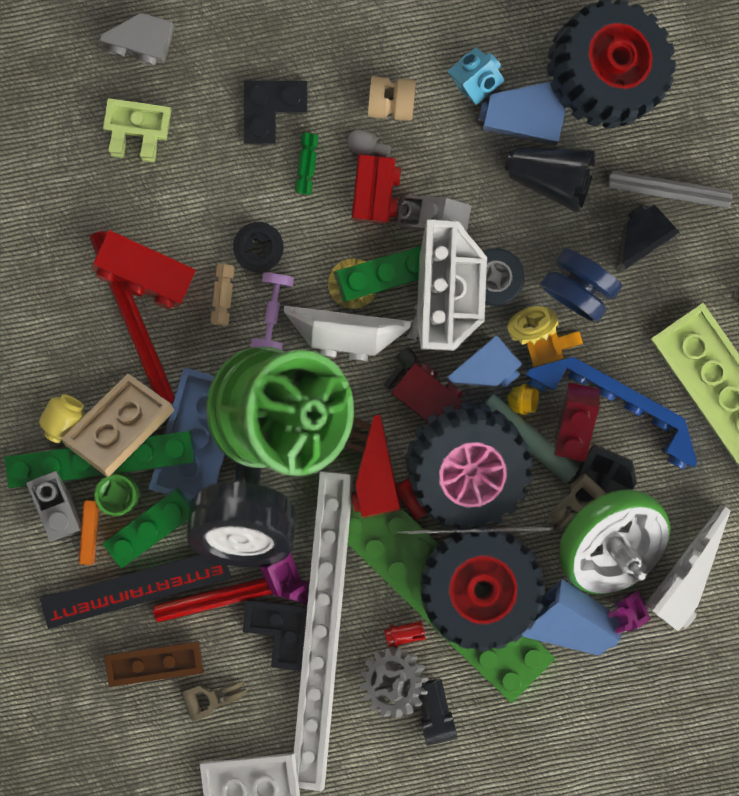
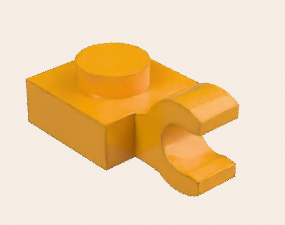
[526,331,583,368]

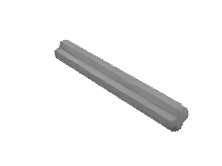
[608,170,733,208]

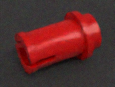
[396,478,426,520]
[384,620,425,649]

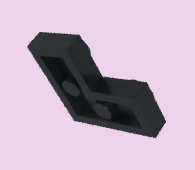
[244,81,307,145]
[243,600,307,671]

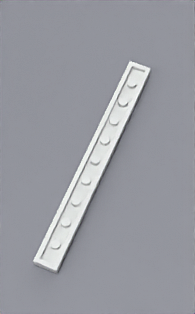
[294,471,354,791]

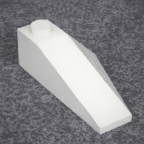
[645,505,731,631]

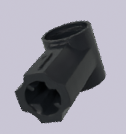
[418,679,458,746]

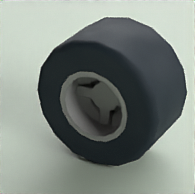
[483,248,525,307]

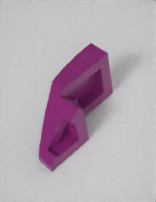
[260,552,310,605]

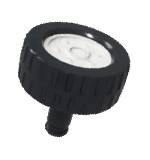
[187,463,296,567]

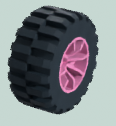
[406,403,533,530]

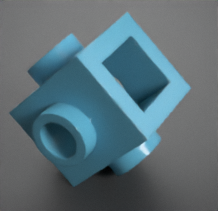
[447,47,505,105]

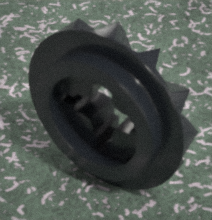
[233,222,284,273]

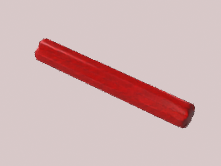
[153,577,272,622]

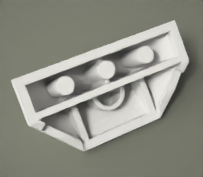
[417,220,487,351]
[284,305,411,361]

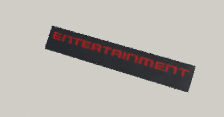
[40,554,232,629]

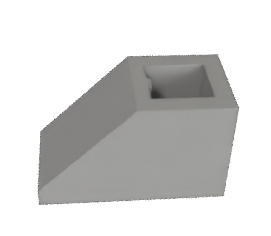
[100,13,174,66]
[395,195,472,232]
[26,471,82,542]

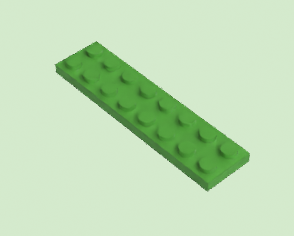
[348,504,556,704]

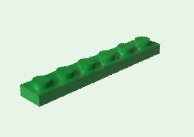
[4,431,196,488]

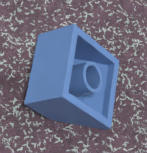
[446,335,522,387]

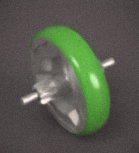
[559,490,670,595]

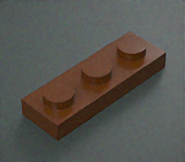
[104,641,204,687]

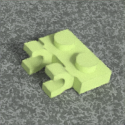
[103,98,171,163]

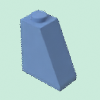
[478,81,566,146]
[522,579,621,656]

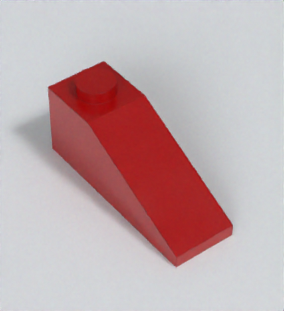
[351,415,401,518]

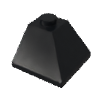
[615,204,680,273]

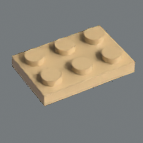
[62,374,174,477]

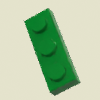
[334,246,421,303]
[102,487,191,569]

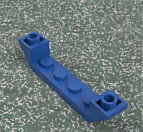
[524,357,697,470]

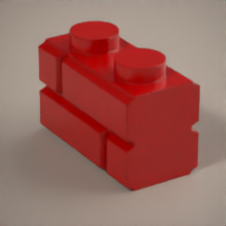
[351,155,401,224]

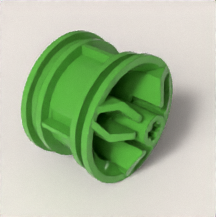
[206,346,354,476]

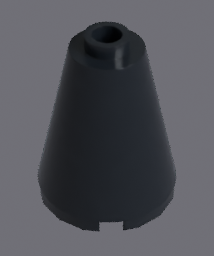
[505,147,596,213]

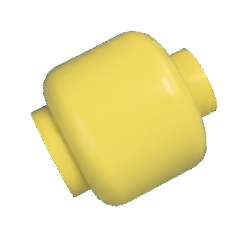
[39,394,86,443]

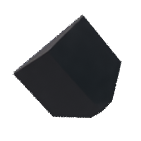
[567,444,637,502]

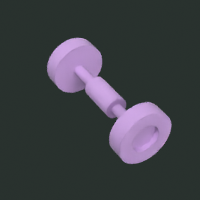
[251,272,294,350]

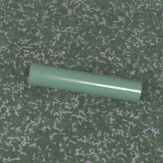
[483,393,580,484]

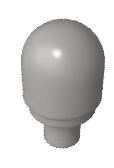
[347,130,391,157]

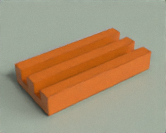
[79,499,100,565]

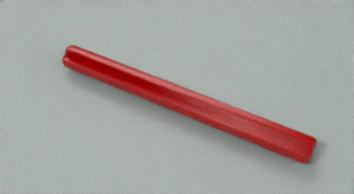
[89,231,175,404]

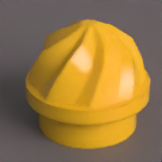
[507,384,539,415]

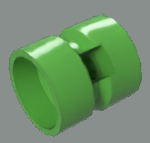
[95,473,141,516]

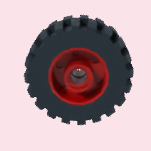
[547,0,676,128]
[420,526,545,651]

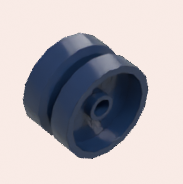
[539,248,623,324]

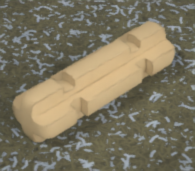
[210,264,235,326]

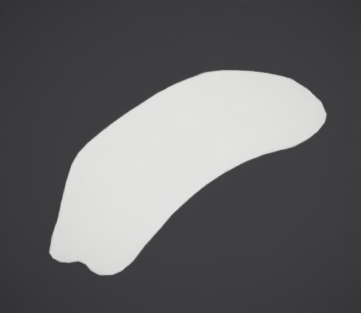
[397,527,553,534]

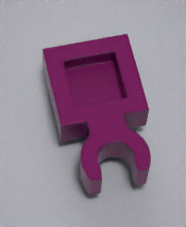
[608,590,651,634]

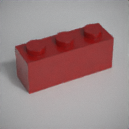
[90,230,196,310]

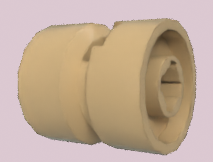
[368,76,416,121]

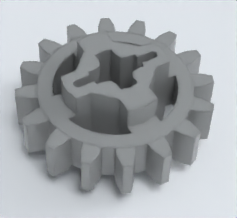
[360,648,428,718]

